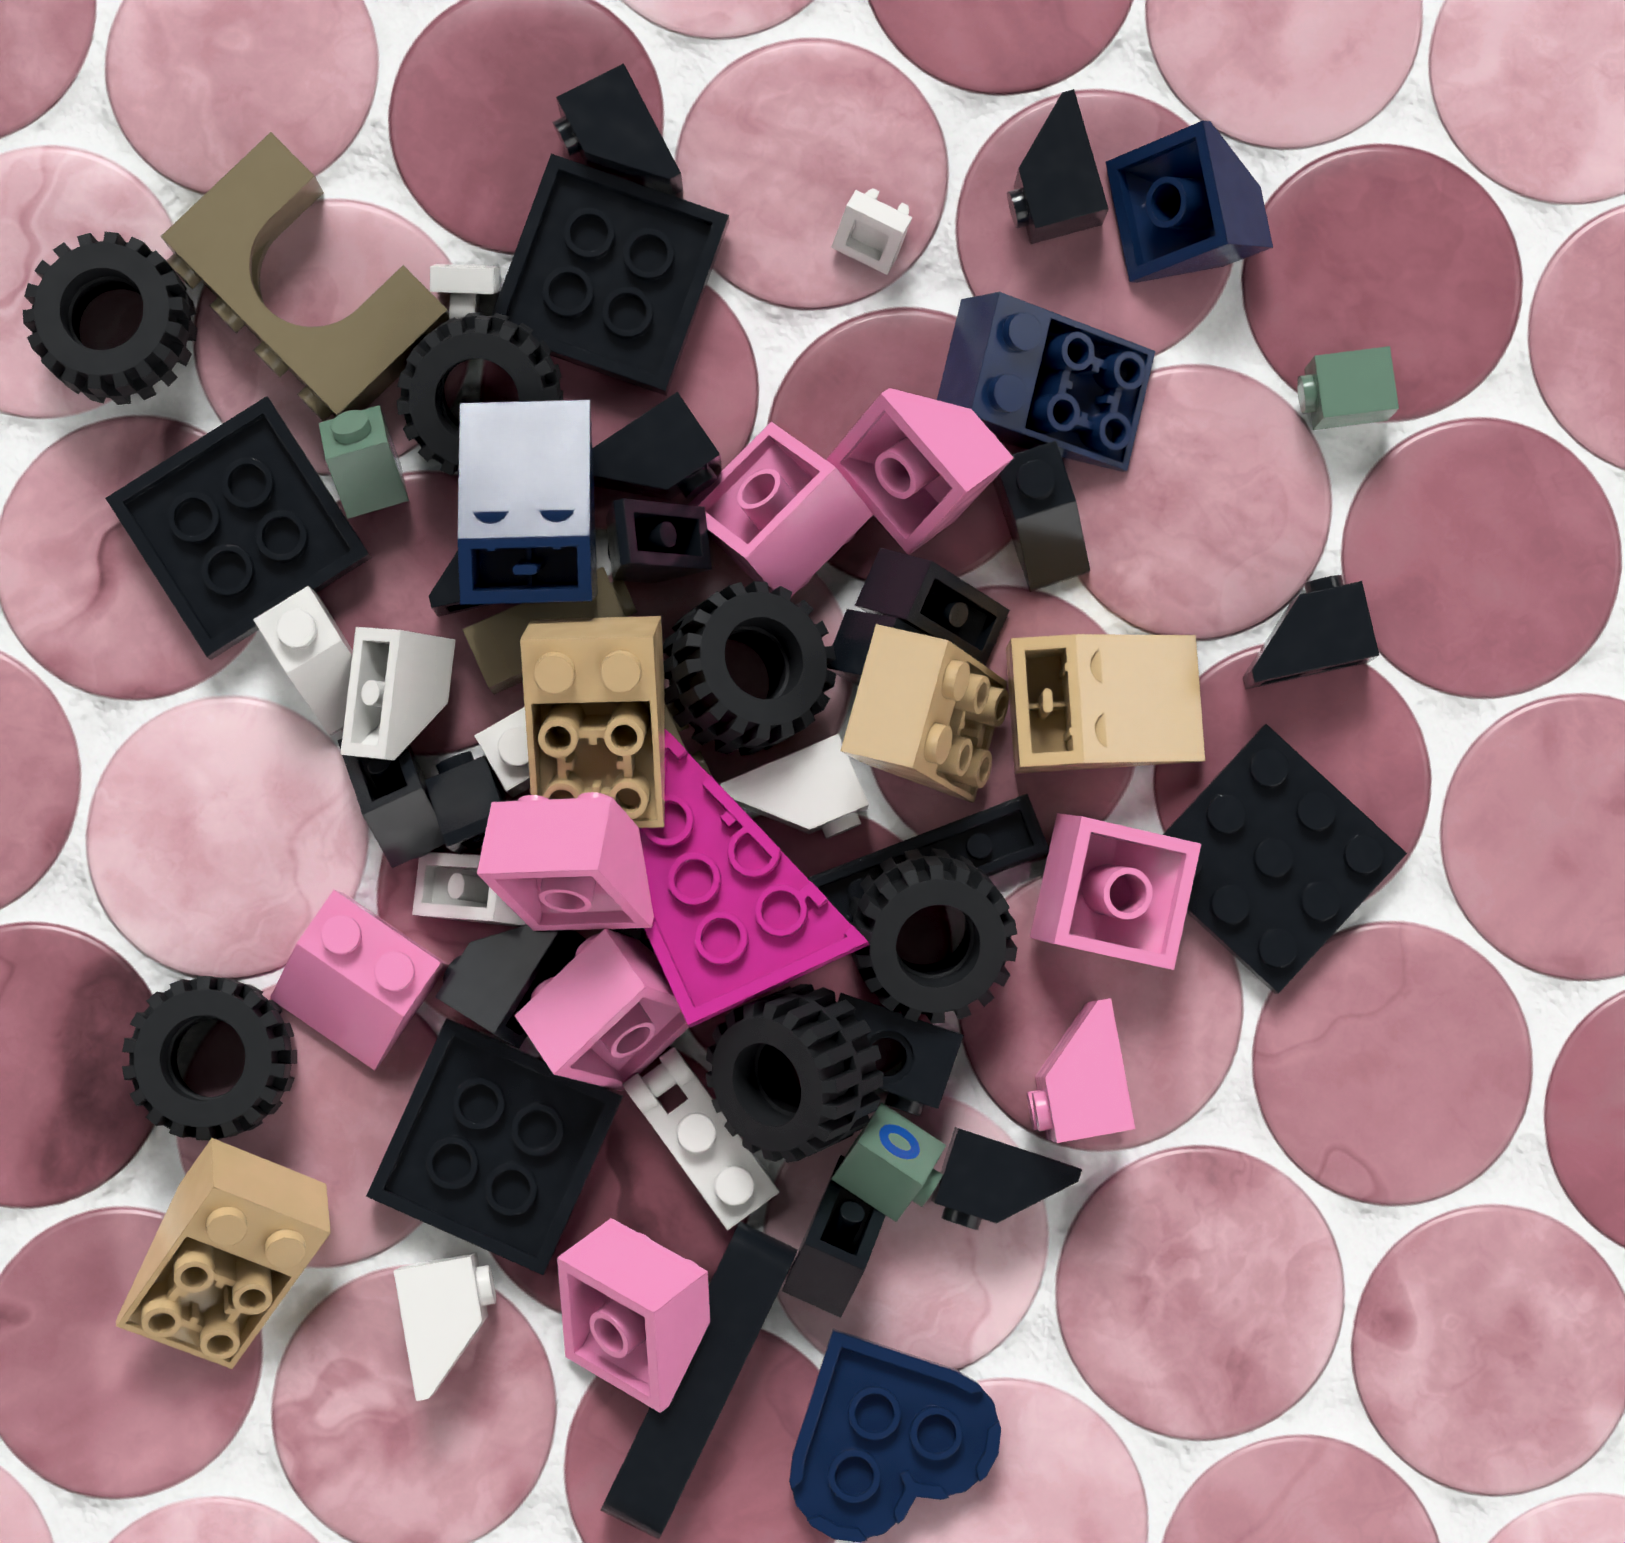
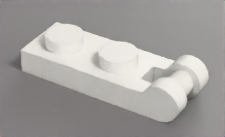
[622,1046,780,1231]

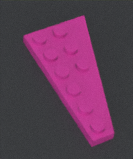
[639,729,869,1028]

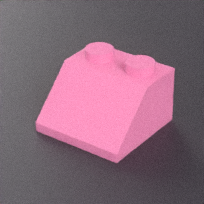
[826,388,1014,555]
[688,422,874,597]
[477,792,654,931]
[1030,813,1201,970]
[270,890,449,1071]
[514,929,689,1091]
[1027,998,1135,1143]
[557,1218,710,1413]

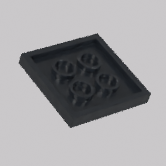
[492,153,730,396]
[105,396,372,660]
[1162,724,1407,994]
[366,1018,624,1275]

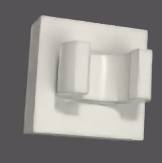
[831,188,912,275]
[430,264,500,320]

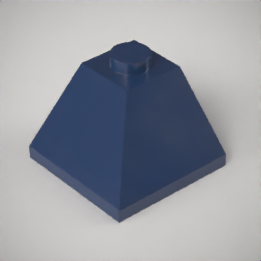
[1105,120,1273,283]

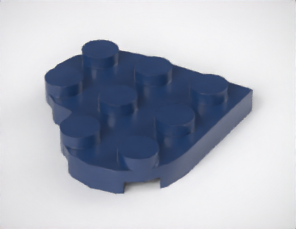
[789,1329,1001,1542]

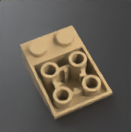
[520,616,665,828]
[840,624,1009,803]
[1006,634,1205,774]
[116,1138,331,1369]

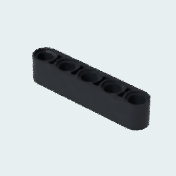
[600,1221,798,1539]

